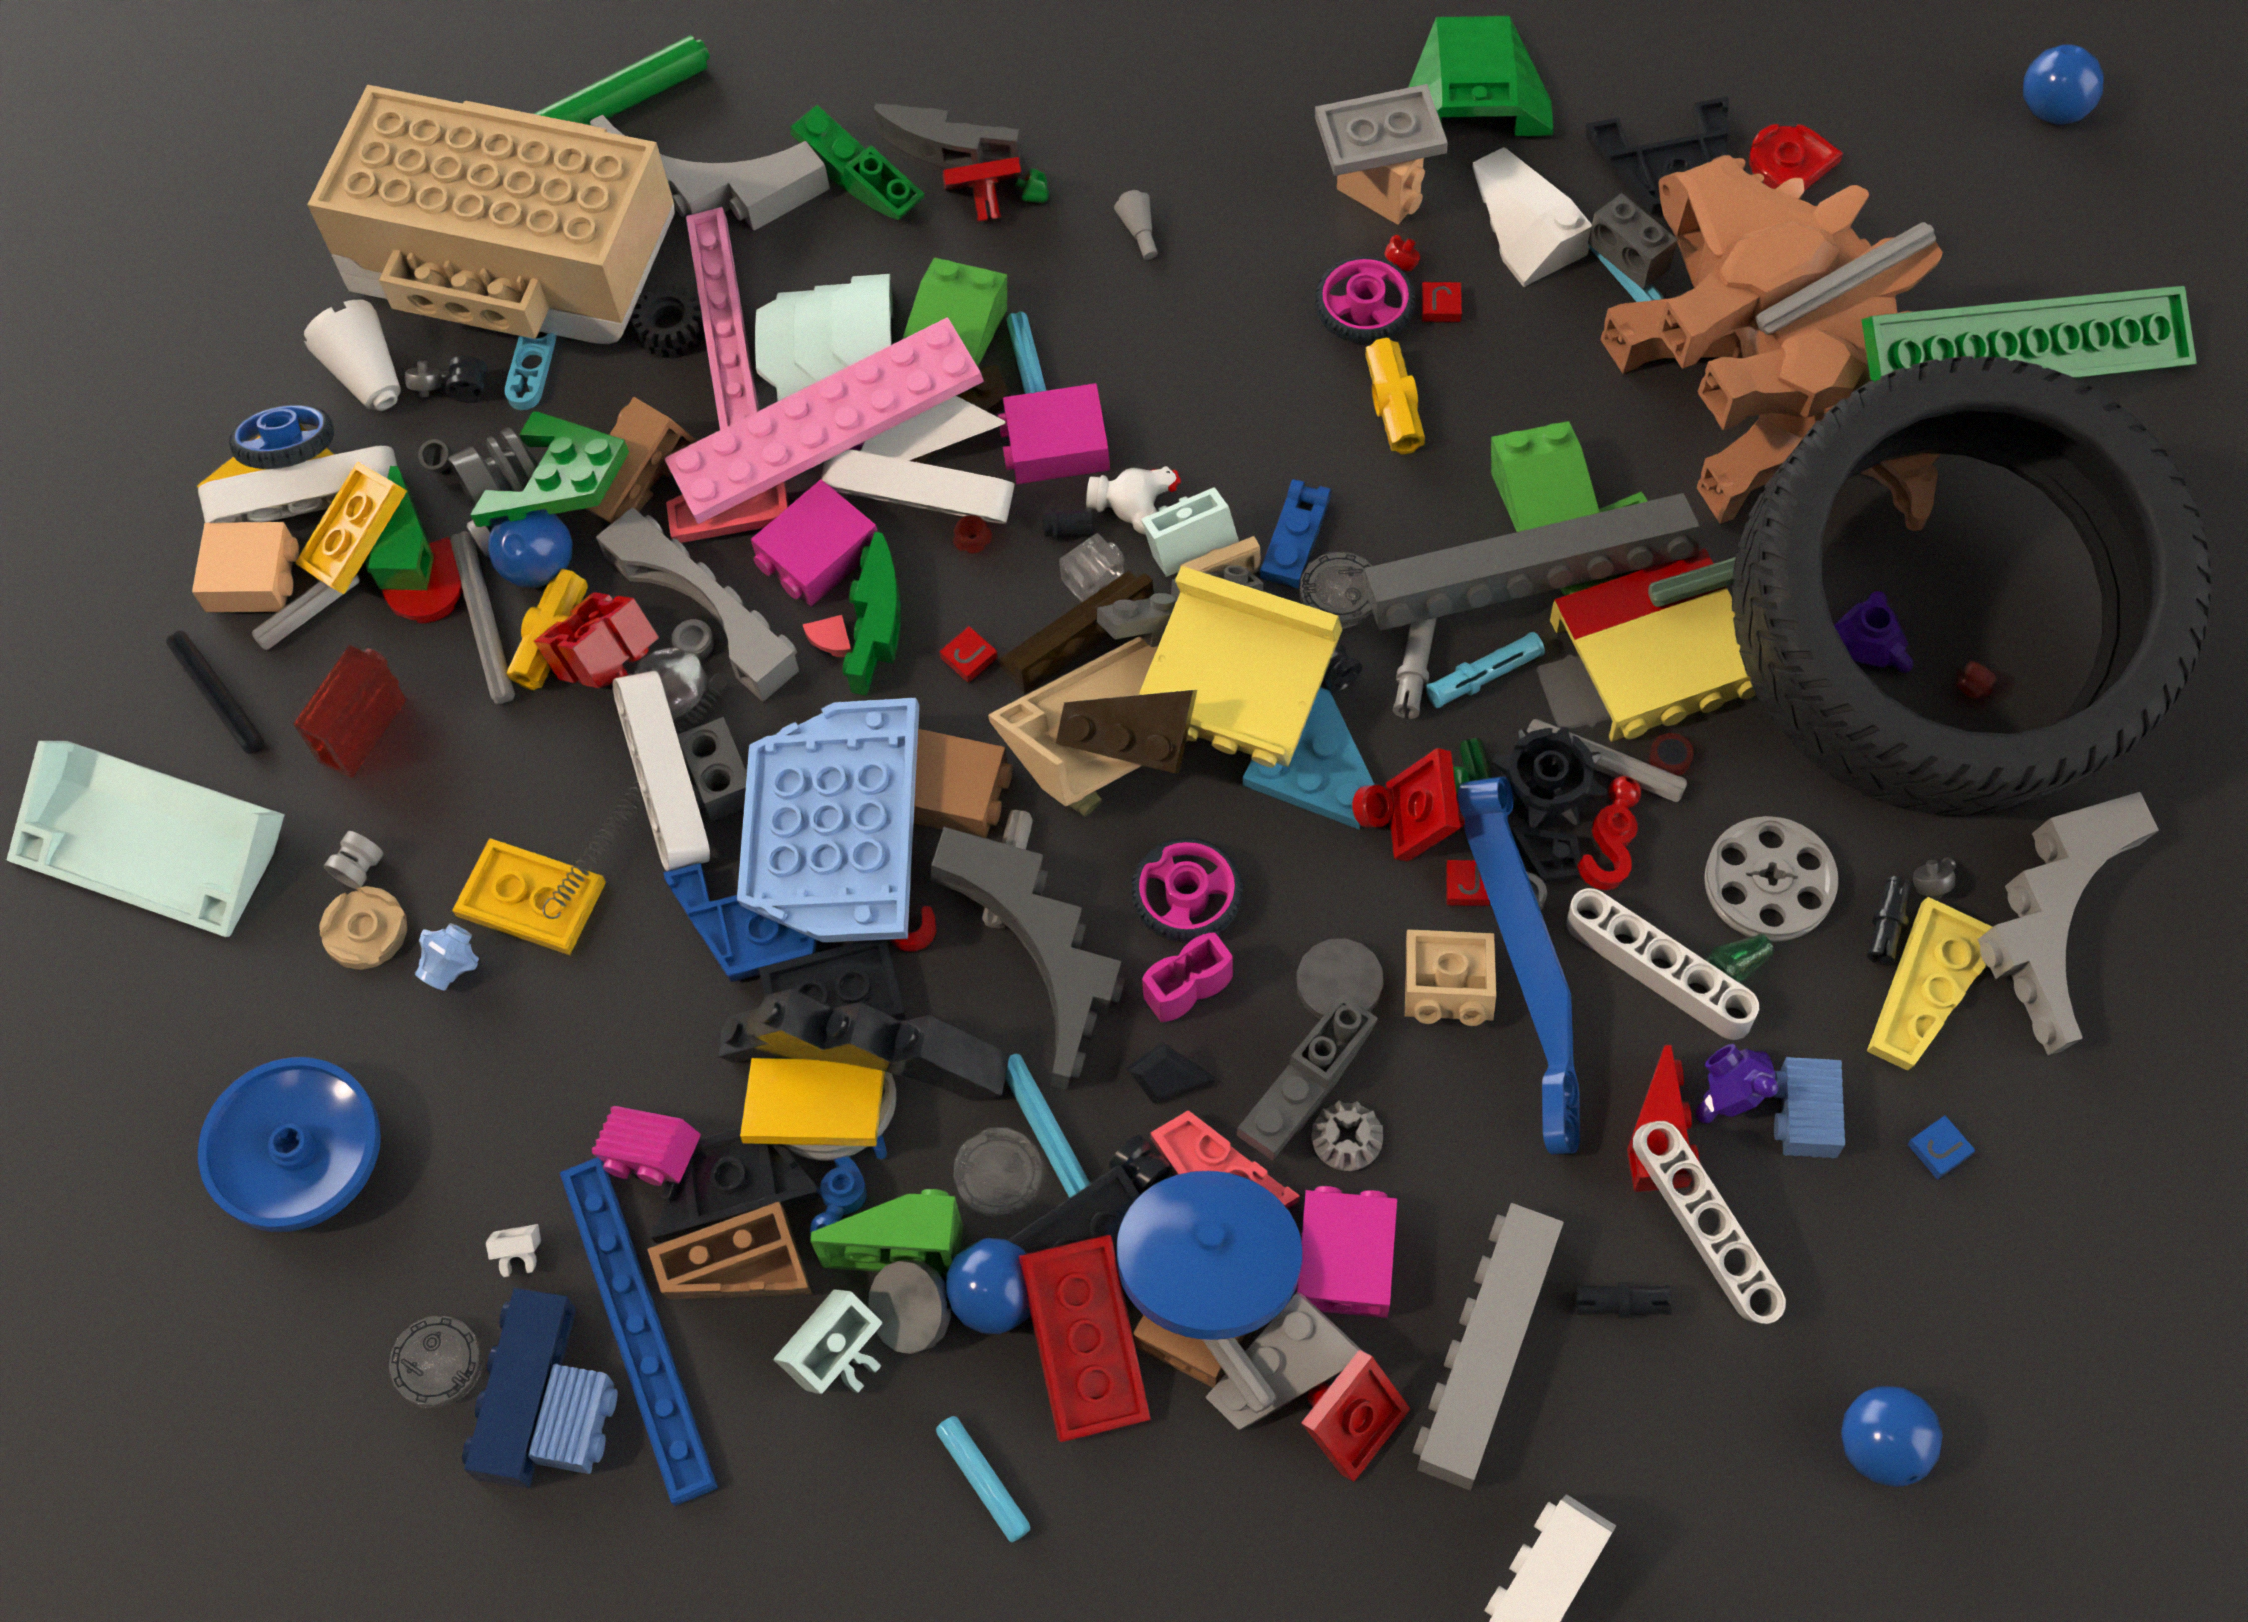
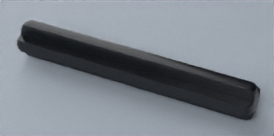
[166,630,264,754]

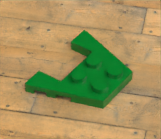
[470,411,629,527]

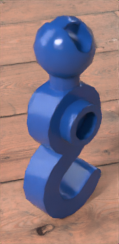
[809,1135,888,1236]

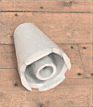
[304,300,401,411]

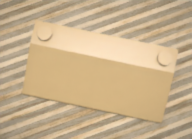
[988,636,1188,806]

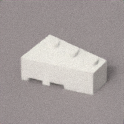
[1484,1494,1616,1622]

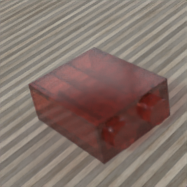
[293,645,406,778]

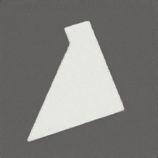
[861,396,1005,461]

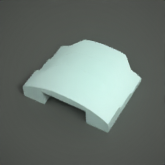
[755,274,893,401]

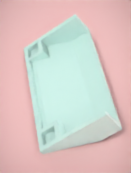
[7,741,285,937]

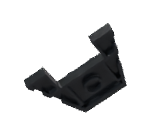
[1584,96,1729,214]

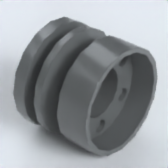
[448,427,538,532]

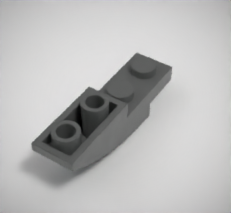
[874,103,1022,168]
[1097,565,1264,647]
[1236,994,1378,1160]

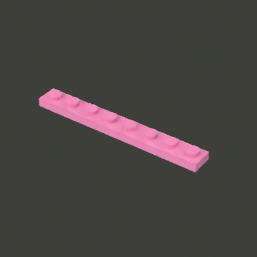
[686,207,759,430]

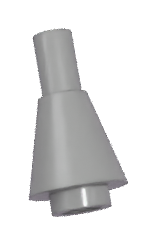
[1114,190,1158,260]

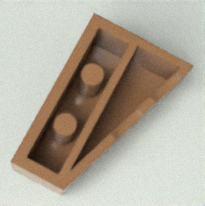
[586,397,697,524]
[648,1202,813,1299]

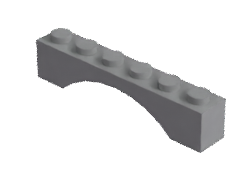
[596,507,799,702]

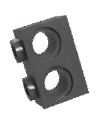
[1588,193,1678,289]
[677,717,747,822]

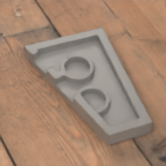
[1205,1293,1362,1430]

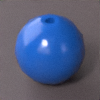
[2023,44,2104,125]
[488,509,573,589]
[946,1238,1031,1334]
[1841,1386,1943,1487]

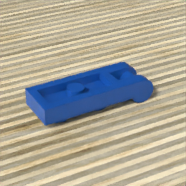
[1260,479,1332,589]

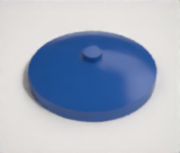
[198,1057,381,1232]
[1116,1171,1302,1340]

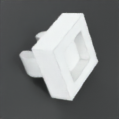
[486,1224,541,1277]

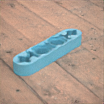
[505,333,557,410]

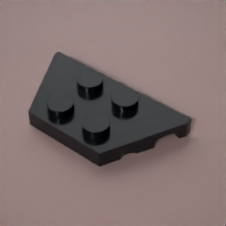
[650,1128,822,1244]

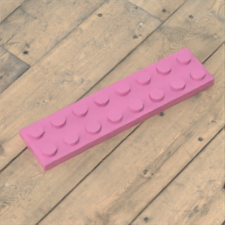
[664,317,984,524]

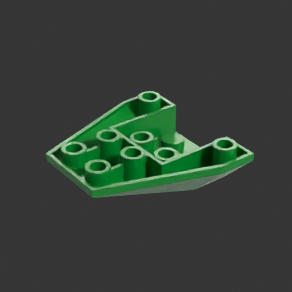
[1408,16,1553,136]

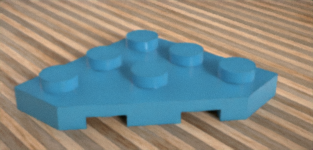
[1243,687,1375,830]

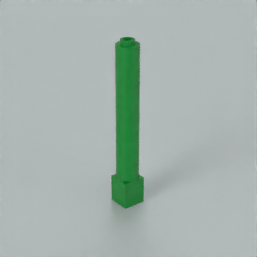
[533,35,710,126]

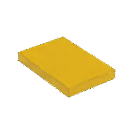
[295,462,407,594]
[452,838,606,955]
[740,1058,885,1146]

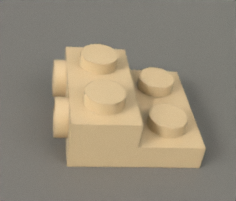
[1405,929,1496,1026]

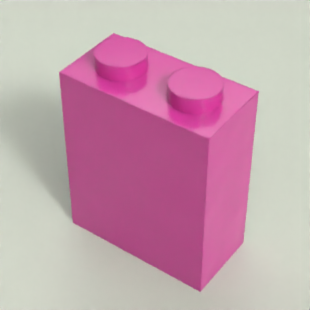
[997,383,1110,485]
[751,479,878,607]
[1297,1186,1397,1318]

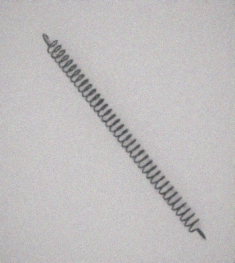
[543,673,727,919]

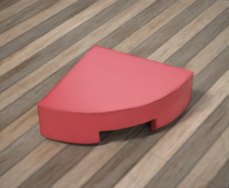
[803,615,852,657]

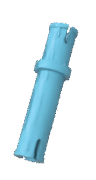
[1426,632,1545,708]

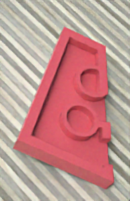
[666,481,789,543]
[1151,1110,1300,1209]

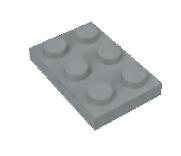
[1315,84,1448,176]

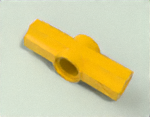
[1365,338,1425,455]
[507,568,588,691]

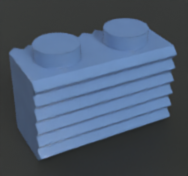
[1774,1057,1845,1159]
[528,1364,618,1474]

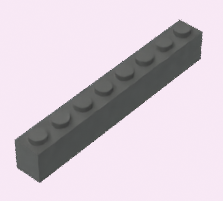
[1364,493,1700,631]

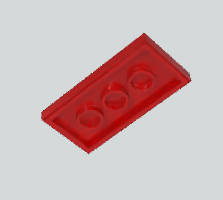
[1019,1235,1151,1442]

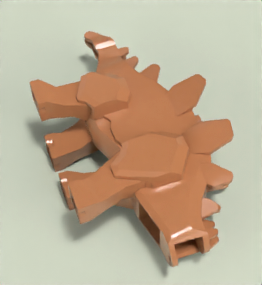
[1600,155,1943,531]

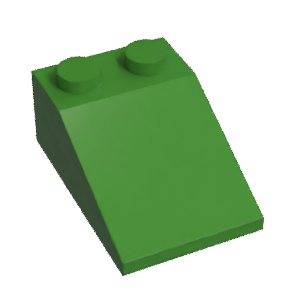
[902,258,1007,367]
[1491,421,1600,532]
[810,1189,963,1276]

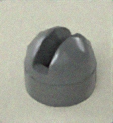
[418,439,453,473]

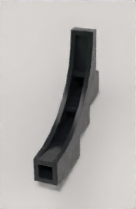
[718,989,1010,1101]

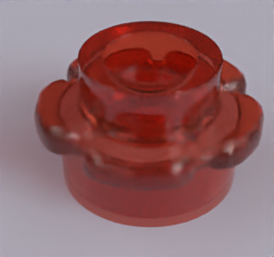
[953,515,992,554]
[1956,661,1997,699]

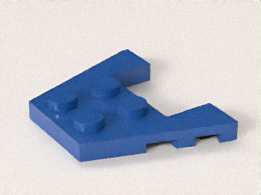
[663,863,817,982]

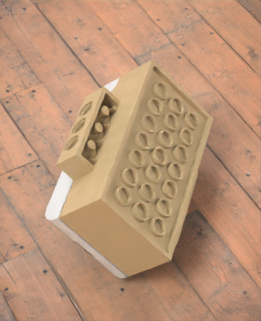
[307,85,675,344]

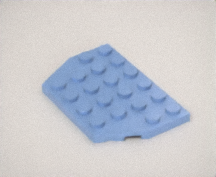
[737,698,919,942]

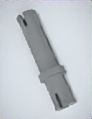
[1393,617,1437,719]

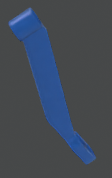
[1458,777,1580,1155]

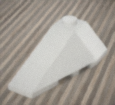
[1472,147,1592,287]

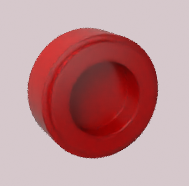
[1352,785,1393,828]

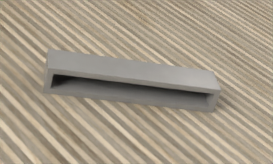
[1413,1203,1564,1491]

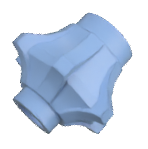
[415,923,479,990]

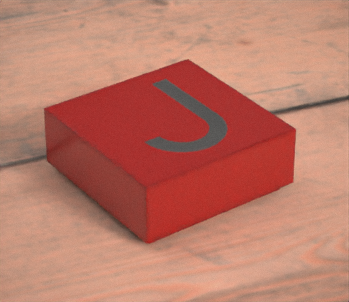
[1422,282,1462,322]
[939,626,998,683]
[1446,860,1490,906]

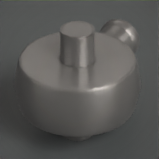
[404,361,451,397]
[1913,857,1956,899]

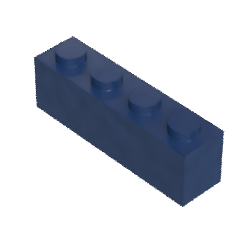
[462,1288,577,1489]

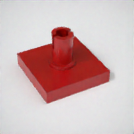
[942,157,1021,222]
[1386,748,1465,862]
[1301,1350,1411,1482]

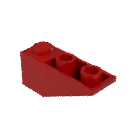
[1627,1045,1700,1192]

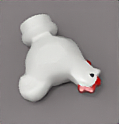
[1086,466,1181,534]

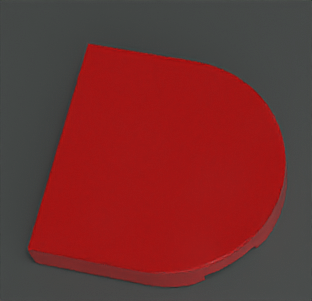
[1749,124,1843,191]
[382,536,463,623]

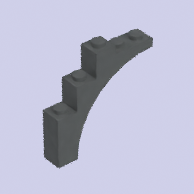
[931,827,1126,1090]

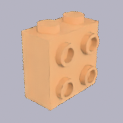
[1337,158,1425,225]
[192,522,299,612]

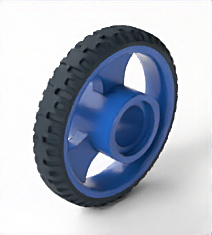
[229,404,334,469]

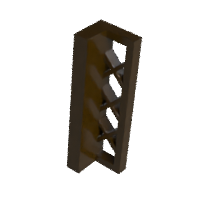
[999,570,1154,694]

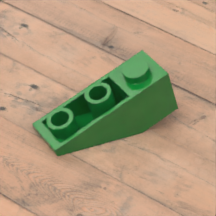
[366,466,434,590]

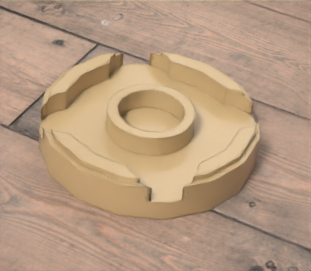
[319,886,407,970]

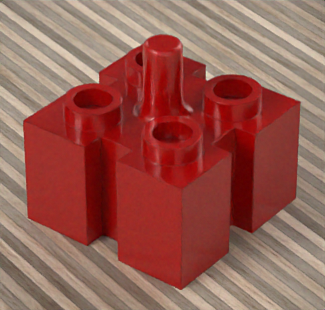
[534,592,659,688]

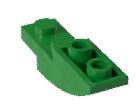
[790,105,925,220]
[843,532,901,696]

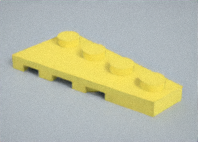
[1867,897,1992,1071]

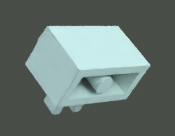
[1141,487,1239,577]
[773,1289,883,1394]

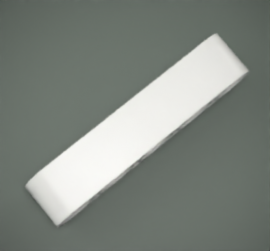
[198,446,397,523]
[821,449,1015,524]
[613,671,710,871]
[1567,888,1759,1040]
[1633,1121,1786,1324]

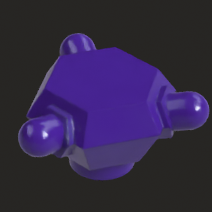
[1834,591,1914,673]
[1695,1044,1779,1123]

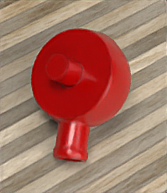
[1384,235,1420,271]

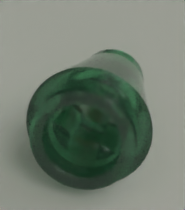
[1706,934,1774,983]

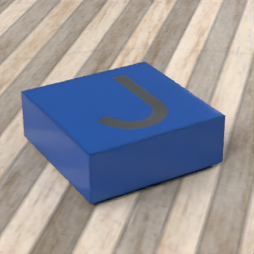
[1907,1115,1975,1180]

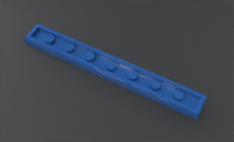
[559,1157,718,1507]

